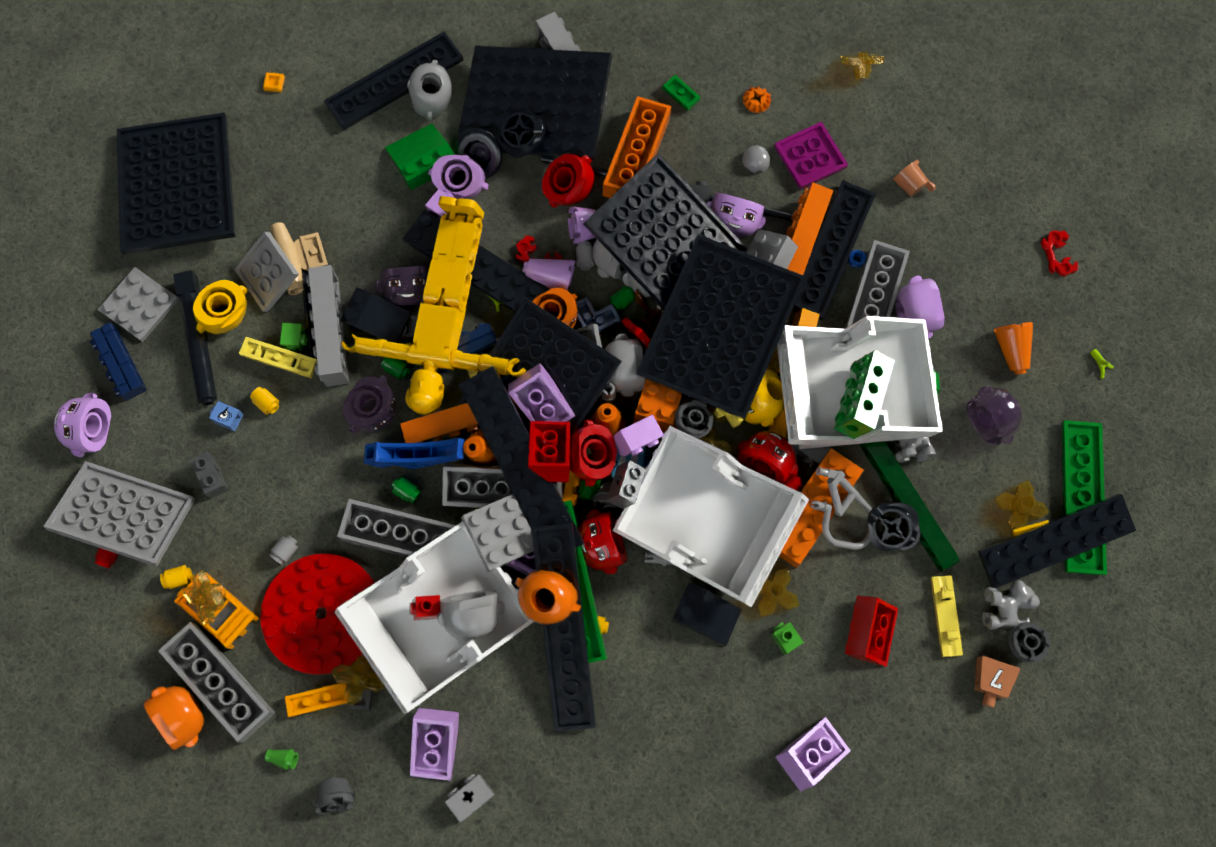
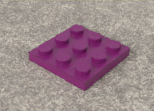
[774,121,848,190]

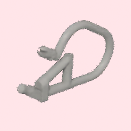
[810,467,872,550]

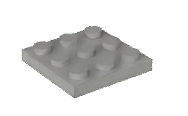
[234,232,299,312]
[98,267,180,342]
[461,494,534,572]

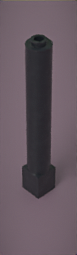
[173,270,217,406]

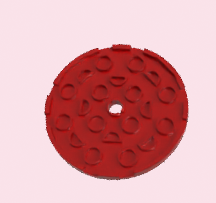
[260,554,375,675]

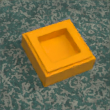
[263,72,285,93]

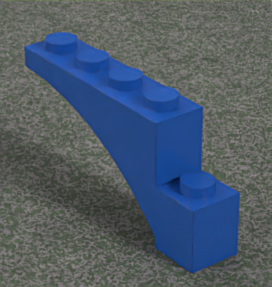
[364,438,464,470]

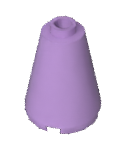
[568,207,597,244]
[523,259,576,290]

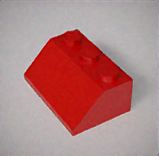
[528,421,570,482]
[845,595,899,667]

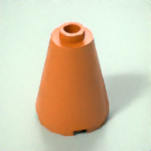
[994,322,1033,375]
[588,403,626,436]
[463,429,497,465]

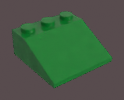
[385,123,455,191]

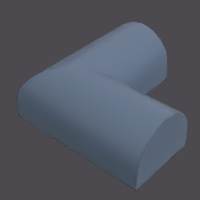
[576,297,621,332]

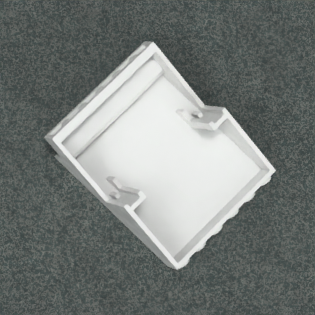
[777,316,943,449]
[612,426,809,607]
[335,521,534,715]

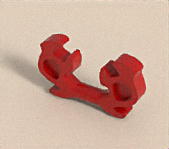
[1040,230,1078,277]
[515,235,562,264]
[621,317,651,348]

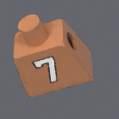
[974,656,1020,708]

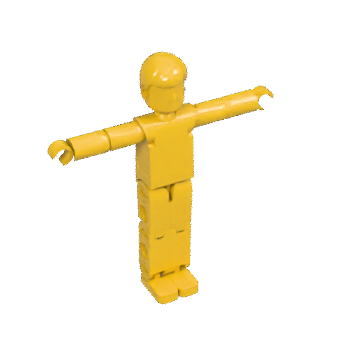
[342,196,526,415]

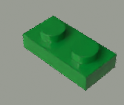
[663,75,701,111]

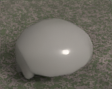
[742,145,770,173]

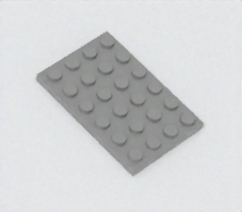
[44,461,195,567]

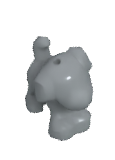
[896,437,936,463]
[982,580,1040,630]

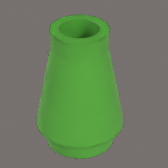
[265,749,298,770]

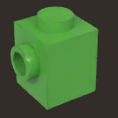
[280,323,307,353]
[771,622,804,655]

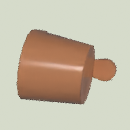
[893,160,936,197]

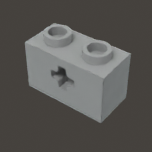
[445,774,495,822]

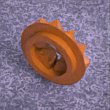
[743,86,771,113]

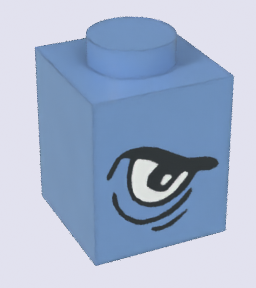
[209,401,243,432]

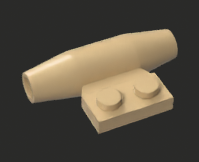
[270,223,328,295]

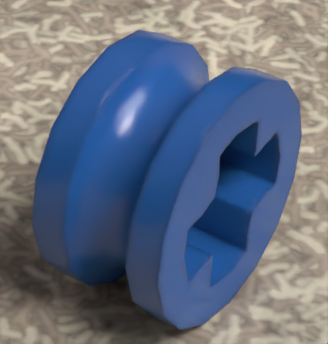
[848,250,866,268]

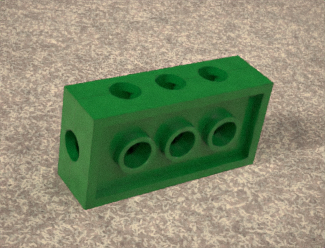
[834,350,895,439]

